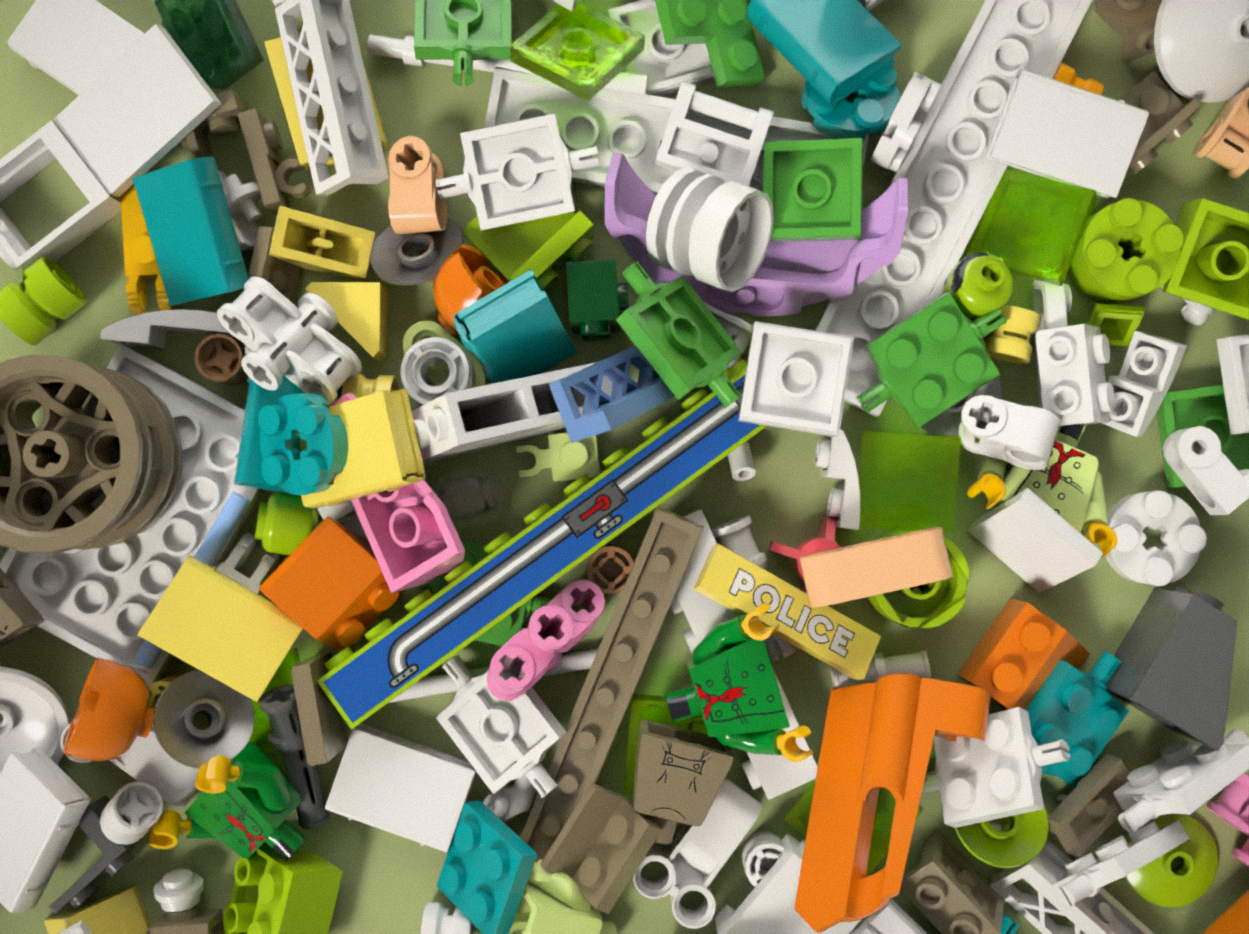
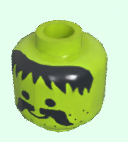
[942,253,1014,322]

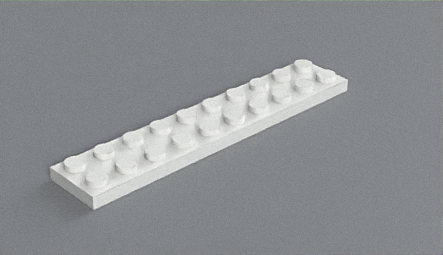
[814,0,1092,417]

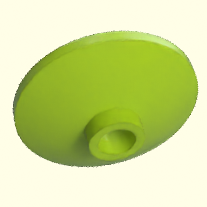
[955,804,1049,868]
[1125,813,1218,907]

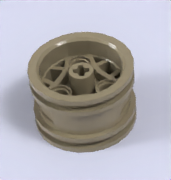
[0,355,182,553]

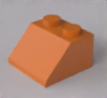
[259,516,404,651]
[956,598,1090,710]

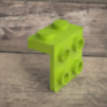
[465,211,595,291]

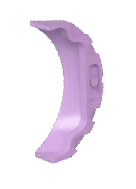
[605,152,908,317]

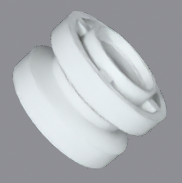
[400,337,474,405]

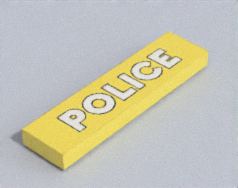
[693,544,881,681]

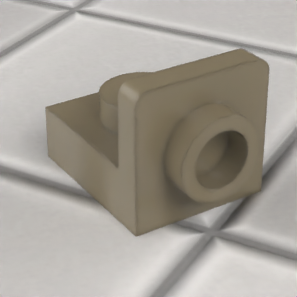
[180,90,249,158]

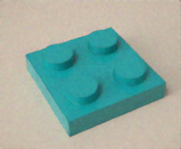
[436,801,537,934]

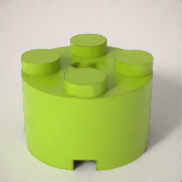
[1065,198,1183,304]
[866,529,969,628]

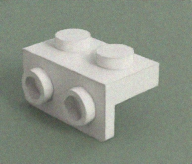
[1035,324,1115,426]

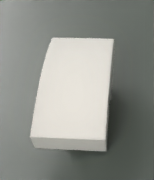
[1102,331,1187,437]
[814,430,860,530]

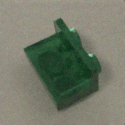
[154,0,264,90]

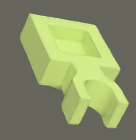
[516,433,600,482]

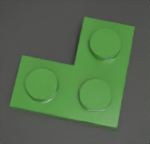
[655,0,765,89]

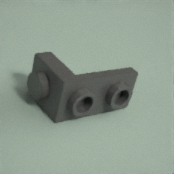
[49,795,143,914]

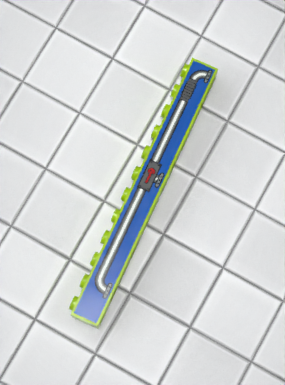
[317,359,767,730]

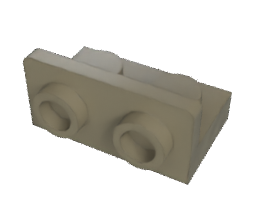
[1119,70,1201,174]
[900,830,1004,934]

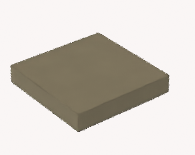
[291,652,347,766]

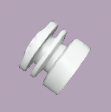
[646,167,774,292]

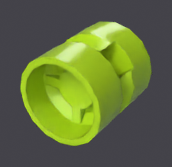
[0,255,88,346]

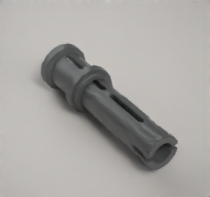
[258,685,330,829]

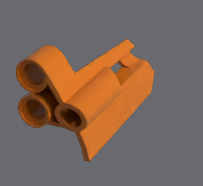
[794,673,991,933]

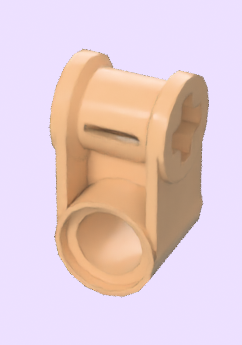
[1193,86,1249,180]
[388,136,448,235]

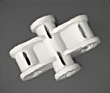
[217,277,362,406]

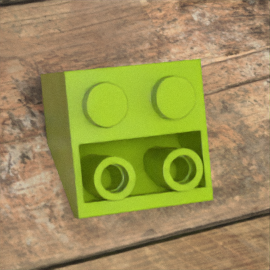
[222,842,343,934]

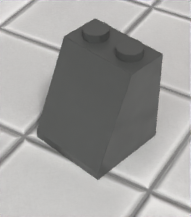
[1106,586,1237,751]

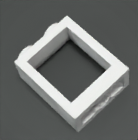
[0,121,121,270]

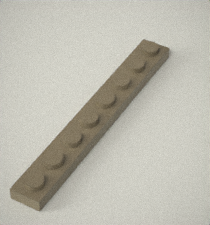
[520,507,704,863]

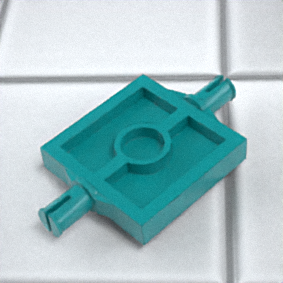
[1025,651,1130,788]

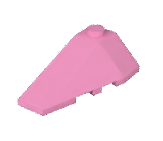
[328,393,465,593]

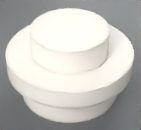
[153,869,204,912]

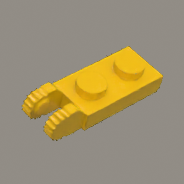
[120,184,176,314]

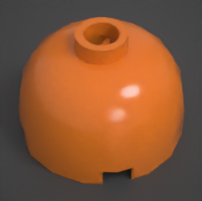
[433,244,509,335]
[63,657,154,762]

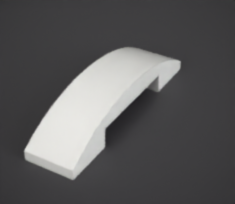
[100,309,254,354]

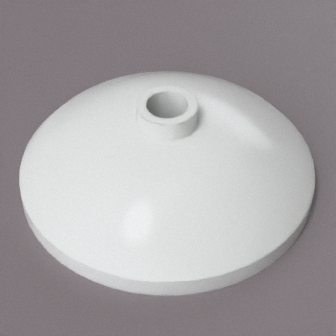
[1154,0,1249,103]
[0,667,69,774]

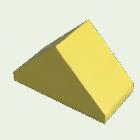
[269,206,375,279]
[305,282,389,362]
[44,885,151,934]

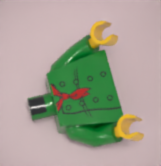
[665,603,814,762]
[149,741,307,861]

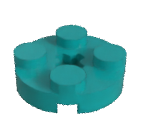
[801,68,899,141]
[258,393,348,495]

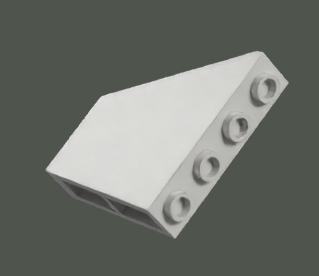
[412,362,613,466]

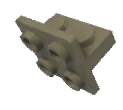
[541,784,662,914]

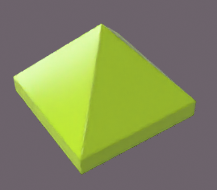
[1088,304,1145,347]

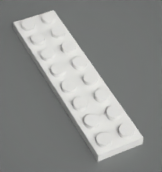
[484,68,869,196]

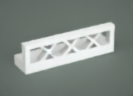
[275,0,389,196]
[990,839,1154,934]

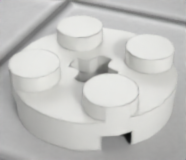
[870,72,942,172]
[1106,491,1207,586]

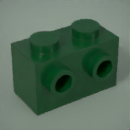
[566,259,629,342]

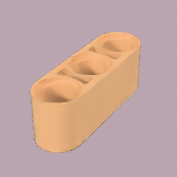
[799,527,953,607]

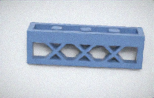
[548,345,675,443]

